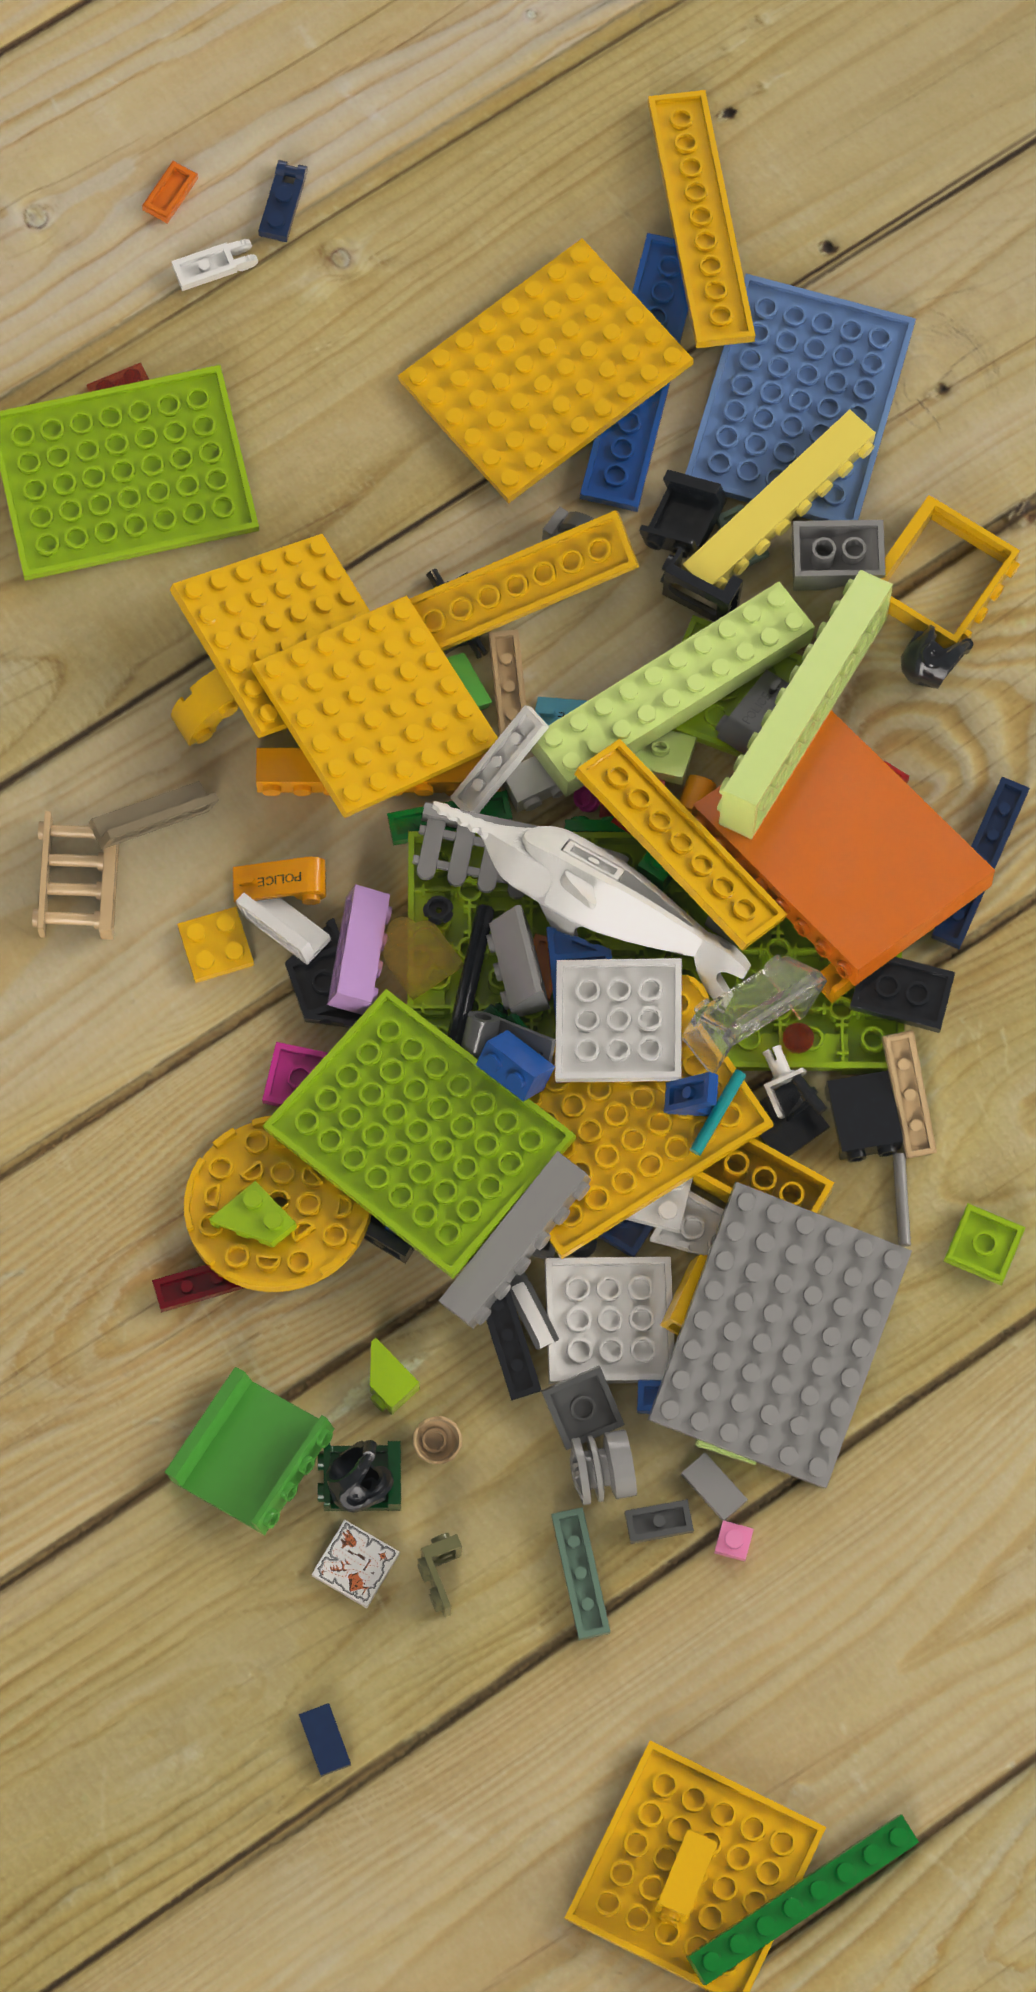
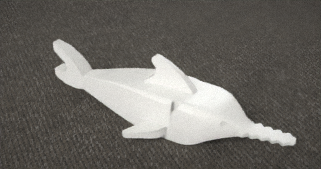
[431,801,751,1011]

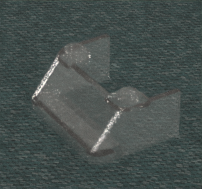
[682,955,827,1074]

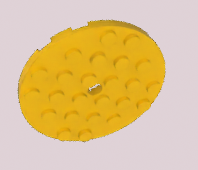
[184,1115,371,1292]

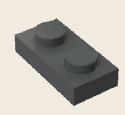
[624,1499,694,1544]

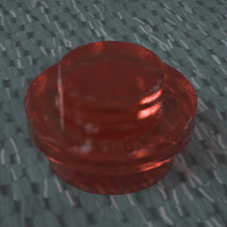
[783,1023,814,1054]

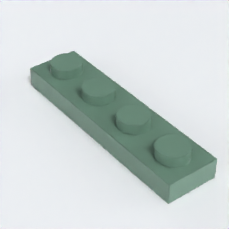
[551,1507,610,1641]

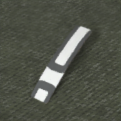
[509,1272,559,1350]

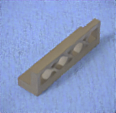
[89,781,219,850]

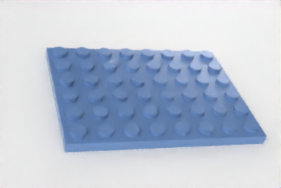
[685,273,916,521]

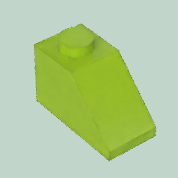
[370,1338,420,1415]

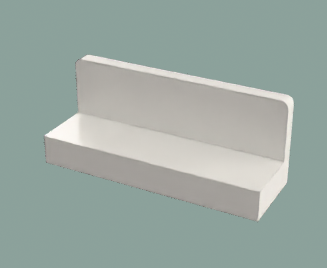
[236,893,331,965]

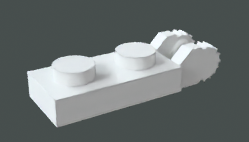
[172,239,258,291]

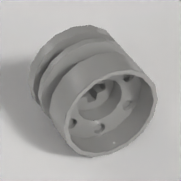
[569,1429,637,1505]

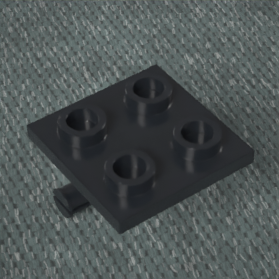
[759,1074,830,1157]

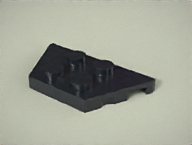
[285,918,365,1028]

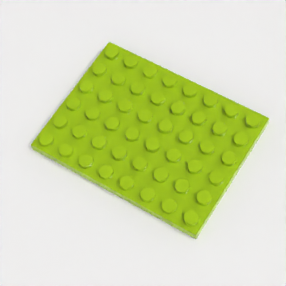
[0,365,259,581]
[263,989,576,1279]

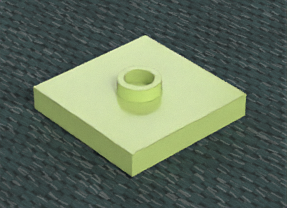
[635,731,697,785]

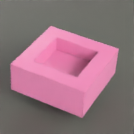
[714,1520,754,1562]

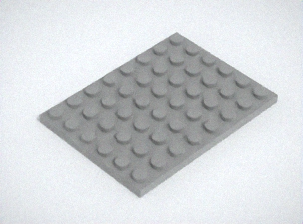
[647,1182,912,1488]

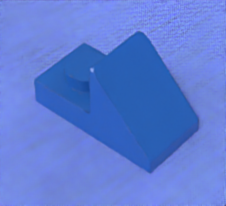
[664,1072,719,1116]

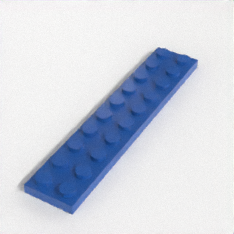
[580,233,689,512]

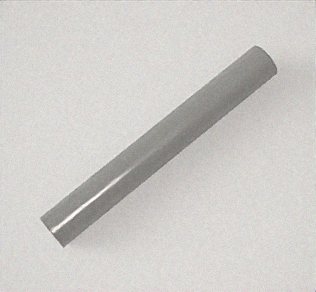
[893,1153,911,1247]

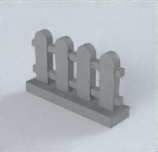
[412,802,538,900]

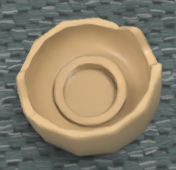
[413,1416,462,1464]

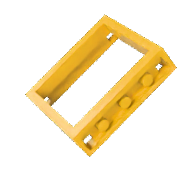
[880,495,1020,649]

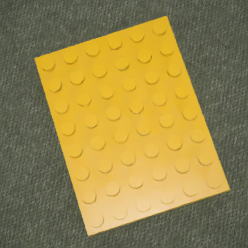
[398,238,694,504]
[529,1022,774,1260]

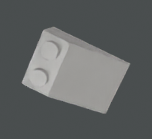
[791,520,885,591]

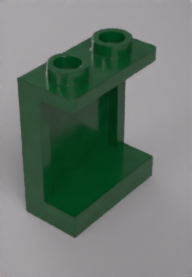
[318,1441,401,1511]

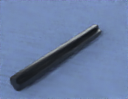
[447,904,494,1046]

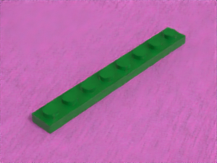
[686,1814,919,1985]

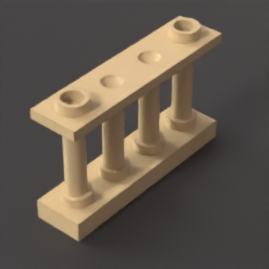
[32,811,119,940]

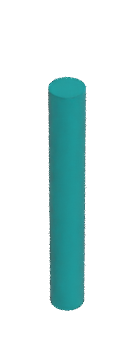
[690,1069,746,1156]

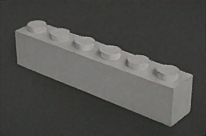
[439,1151,591,1329]

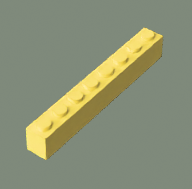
[682,409,876,600]

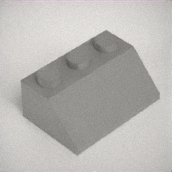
[486,904,550,1017]

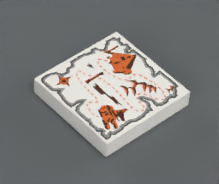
[312,1519,400,1608]

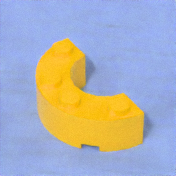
[171,669,239,746]

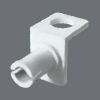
[763,1045,807,1119]

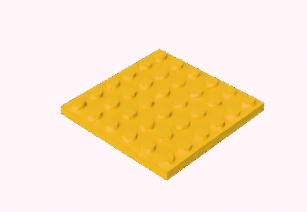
[170,533,370,738]
[251,595,498,818]
[564,1740,826,1992]

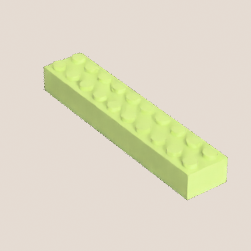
[717,570,893,839]
[531,582,815,797]

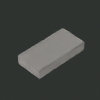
[681,1453,748,1521]

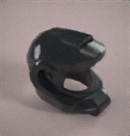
[901,625,973,689]
[326,1440,394,1513]

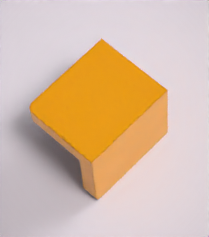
[812,963,854,1003]

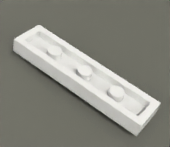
[450,705,549,813]

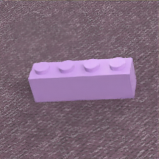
[327,884,392,1015]

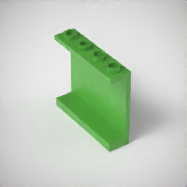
[165,1367,335,1536]

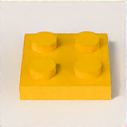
[177,906,254,983]

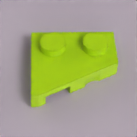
[209,1181,297,1247]

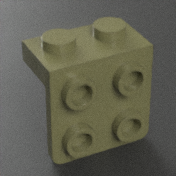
[417,1533,462,1617]

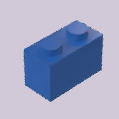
[476,1030,555,1101]

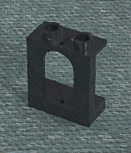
[660,547,743,622]

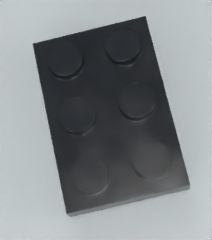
[849,957,955,1033]

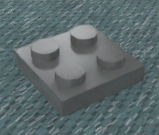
[541,1366,625,1450]

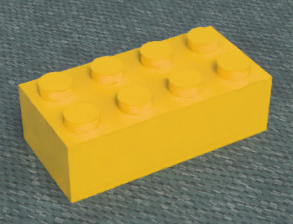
[692,1138,835,1214]

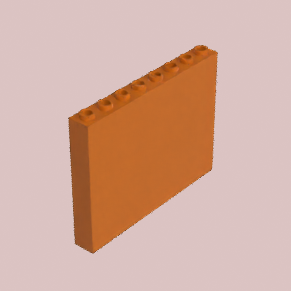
[692,710,995,986]

